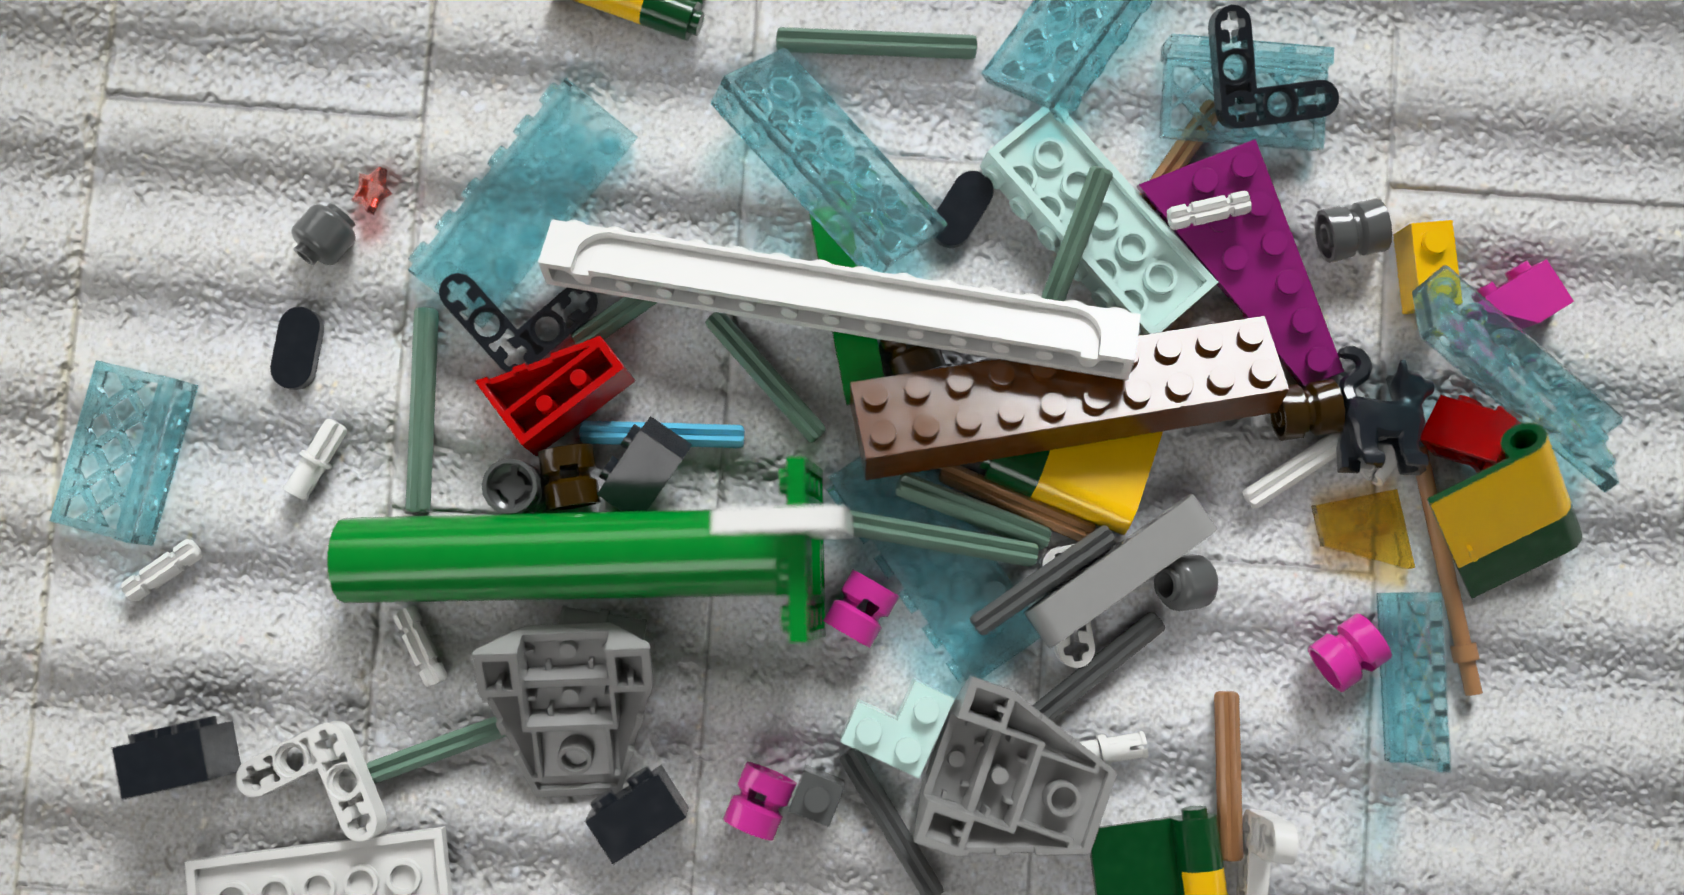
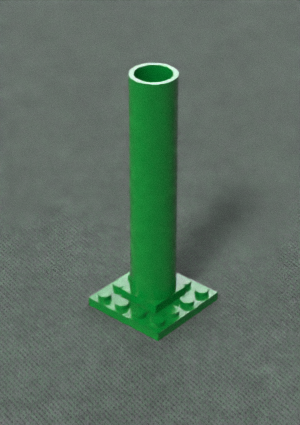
[327,457,826,643]

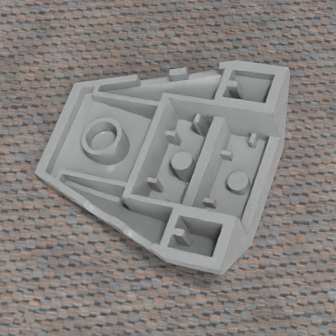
[472,622,653,797]
[913,675,1118,856]

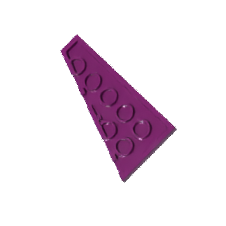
[1136,139,1344,387]

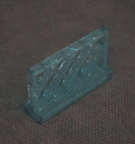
[1159,33,1335,151]
[49,360,199,546]
[1376,592,1451,772]

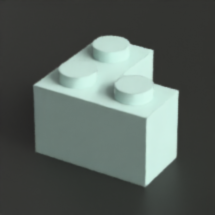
[840,678,955,778]

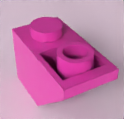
[1460,259,1574,330]

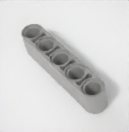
[1024,493,1218,648]

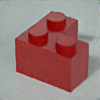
[1420,395,1524,473]

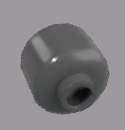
[291,203,356,265]
[1154,554,1218,611]

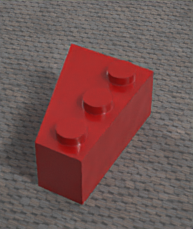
[475,336,636,456]

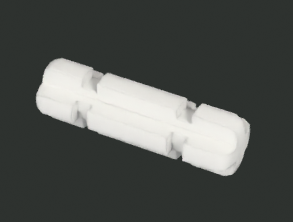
[1167,191,1252,230]
[121,540,203,601]
[394,606,447,687]

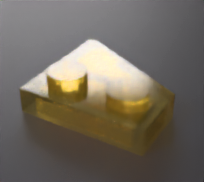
[1311,489,1415,569]

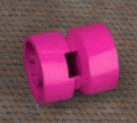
[823,569,900,648]
[1308,613,1392,692]
[723,762,797,841]

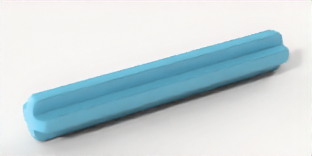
[579,421,745,448]

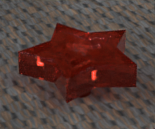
[350,166,392,215]

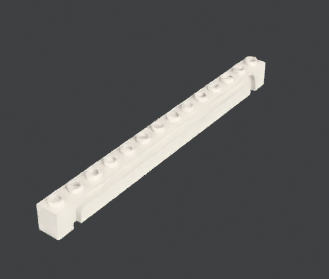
[538,220,1141,380]

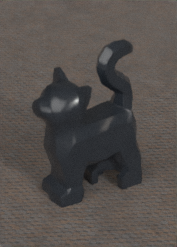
[1336,346,1435,476]

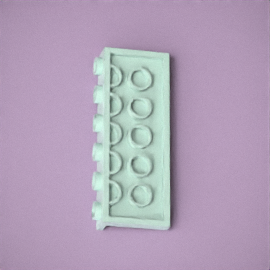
[980,98,1218,336]

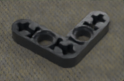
[1208,4,1339,129]
[439,273,598,373]

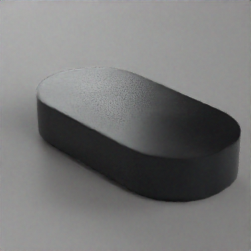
[931,171,994,248]
[270,307,324,390]

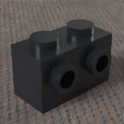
[597,416,692,512]
[585,765,689,864]

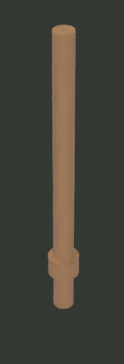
[1416,446,1483,696]

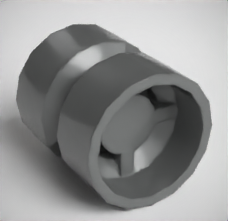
[1315,198,1392,263]
[481,458,547,514]

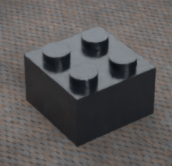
[112,716,241,800]

